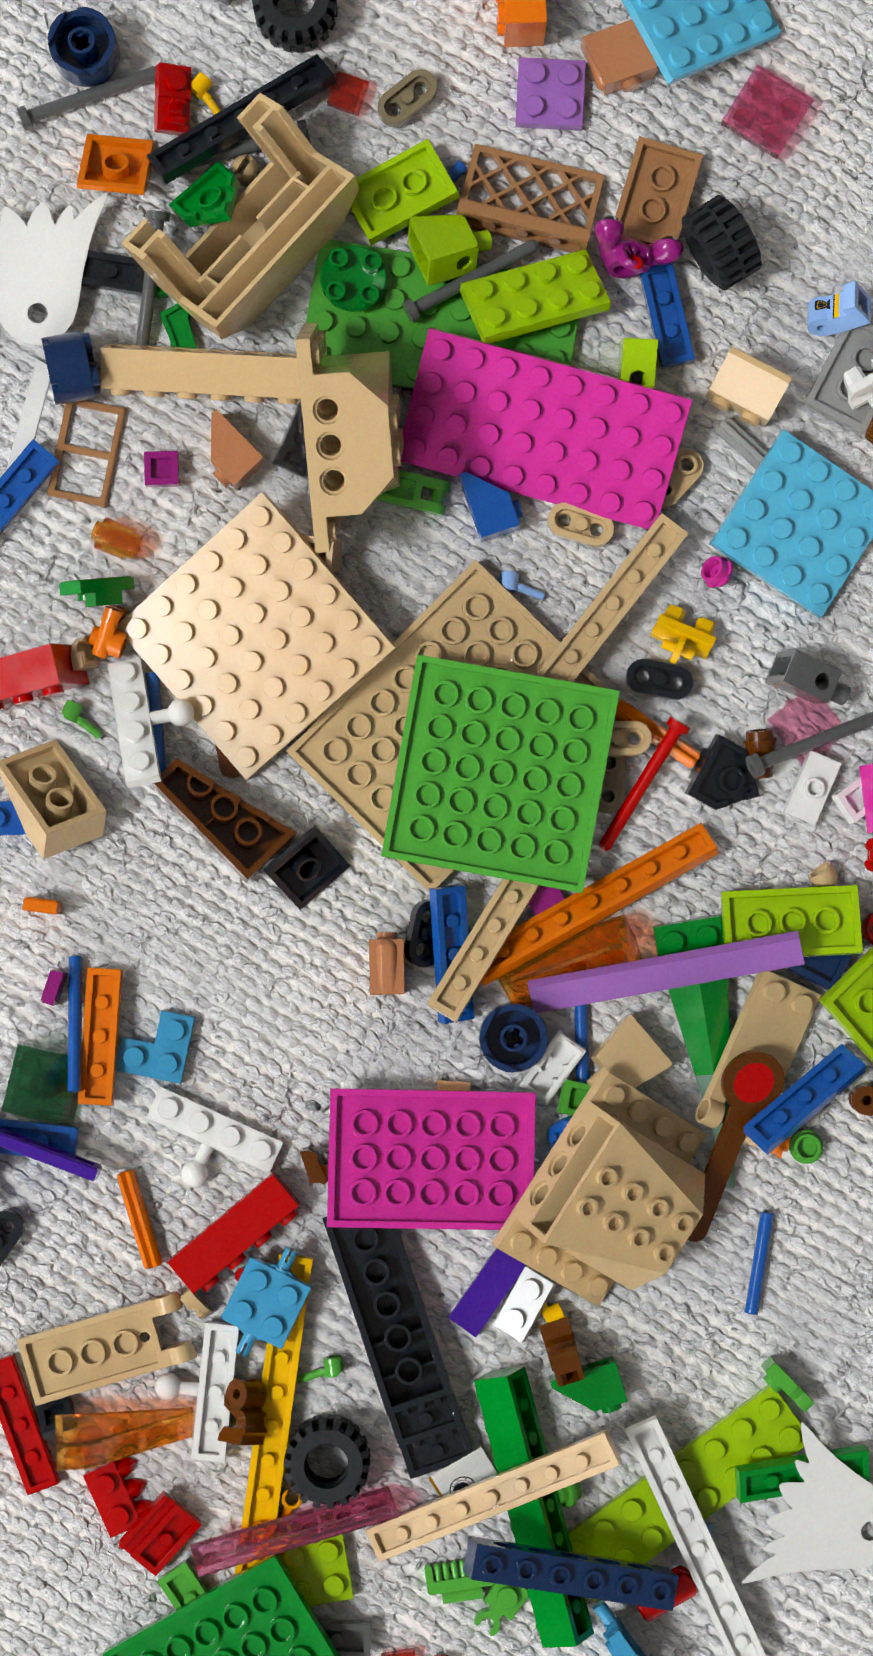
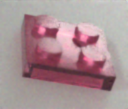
[721,64,814,159]

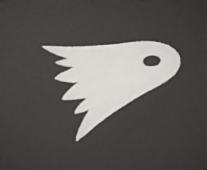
[0,192,108,345]
[742,1422,873,1584]

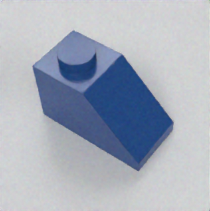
[459,472,524,543]

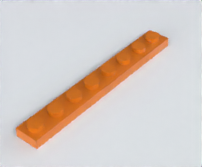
[481,823,719,986]

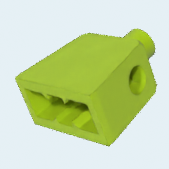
[407,215,492,286]
[618,338,658,388]

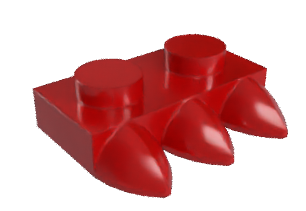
[83,1457,154,1538]

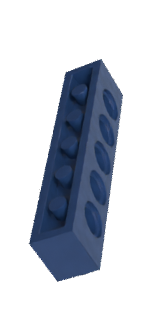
[463,1536,679,1611]

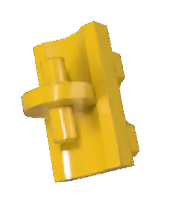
[650,604,716,664]

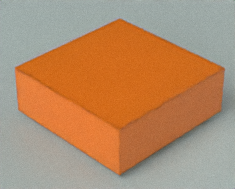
[22,897,63,915]

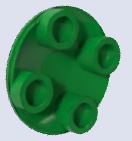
[320,245,387,312]

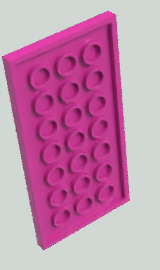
[401,327,693,529]

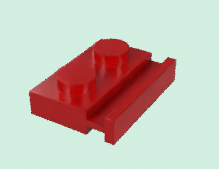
[118,1490,201,1576]

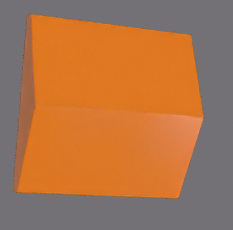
[77,134,154,195]

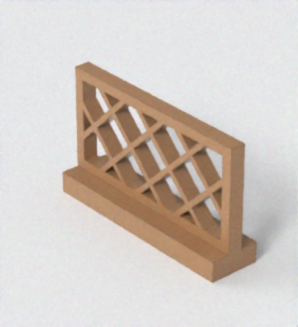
[457,144,605,253]

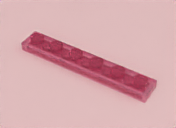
[190,1486,398,1577]

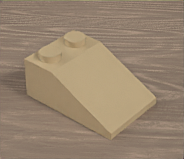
[0,739,107,860]

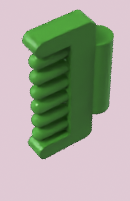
[424,1559,495,1604]

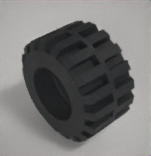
[252,0,338,53]
[682,195,762,291]
[283,1414,371,1509]

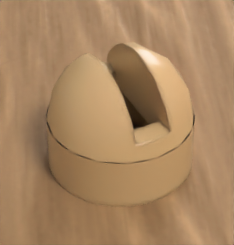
[232,154,259,184]
[808,862,838,887]

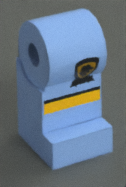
[807,281,872,336]

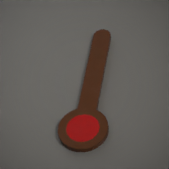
[688,1050,785,1242]

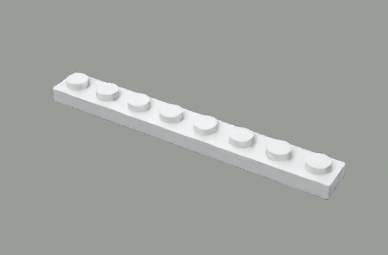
[624,1415,766,1656]

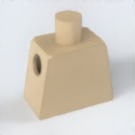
[587,1014,673,1088]

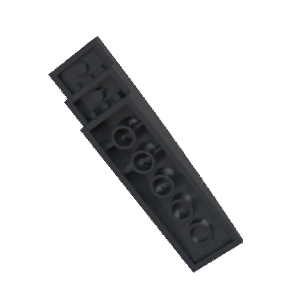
[322,1217,474,1479]

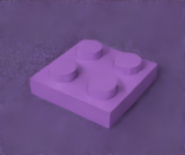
[515,57,586,131]

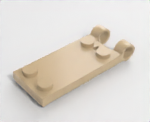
[695,971,821,1147]
[17,1291,197,1406]

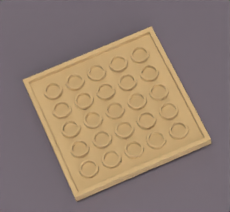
[117,492,398,780]

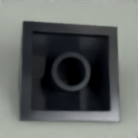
[263,825,351,910]

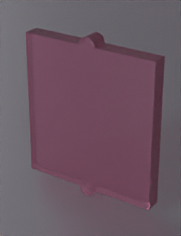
[767,696,840,766]

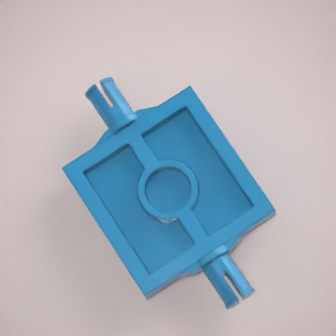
[220,1246,313,1357]
[593,1600,646,1656]

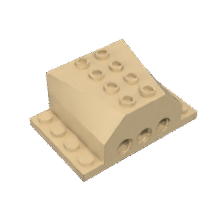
[295,322,404,553]
[492,1068,707,1306]

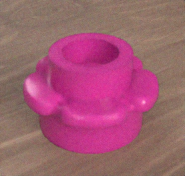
[701,556,733,588]

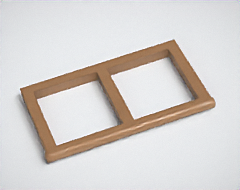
[47,400,127,508]

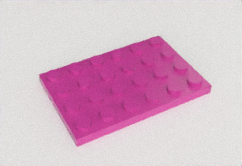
[327,1088,536,1230]

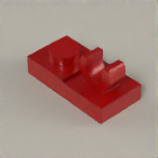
[154,62,191,136]

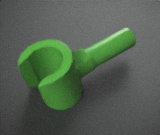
[62,700,103,739]
[297,1355,343,1384]

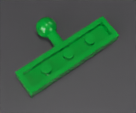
[735,1444,870,1503]

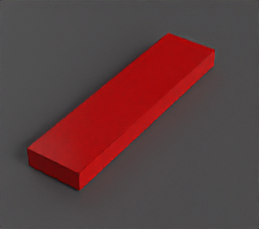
[0,1353,61,1496]

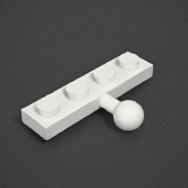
[107,657,194,788]
[146,1087,284,1187]
[155,1321,240,1463]

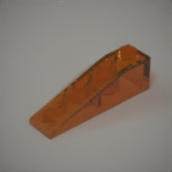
[499,915,642,1004]
[55,1407,194,1471]

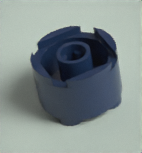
[48,7,120,88]
[41,331,101,405]
[479,1002,548,1073]

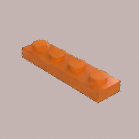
[78,968,123,1106]

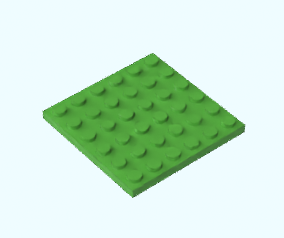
[381,654,620,893]

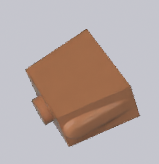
[580,20,660,96]
[369,932,405,995]

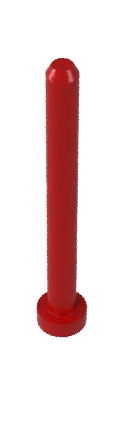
[599,716,691,851]

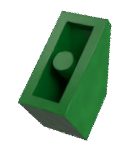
[549,1356,628,1413]

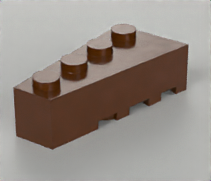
[152,758,297,883]

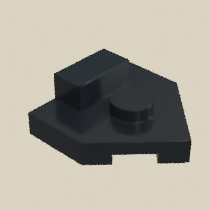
[684,734,760,810]

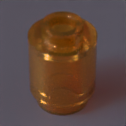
[90,517,143,560]

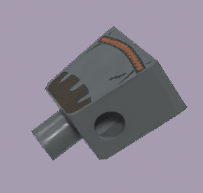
[765,650,851,706]

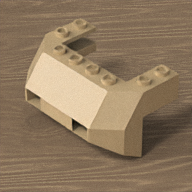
[121,93,359,339]

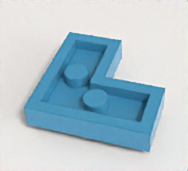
[116,1010,196,1084]

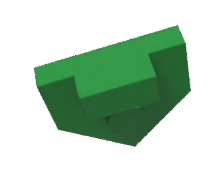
[169,162,240,227]
[59,576,135,607]

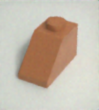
[211,409,265,491]

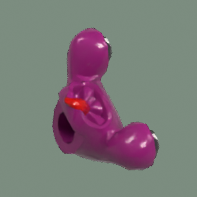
[595,215,684,279]

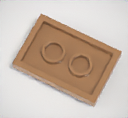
[615,136,703,244]

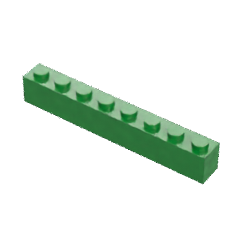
[474,1366,594,1648]

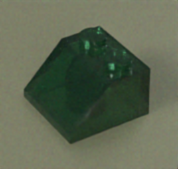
[1,1042,78,1124]

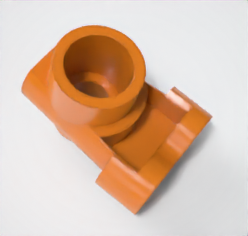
[88,605,128,659]

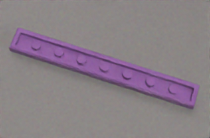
[528,931,805,1013]

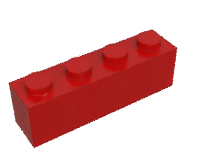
[167,1171,300,1294]

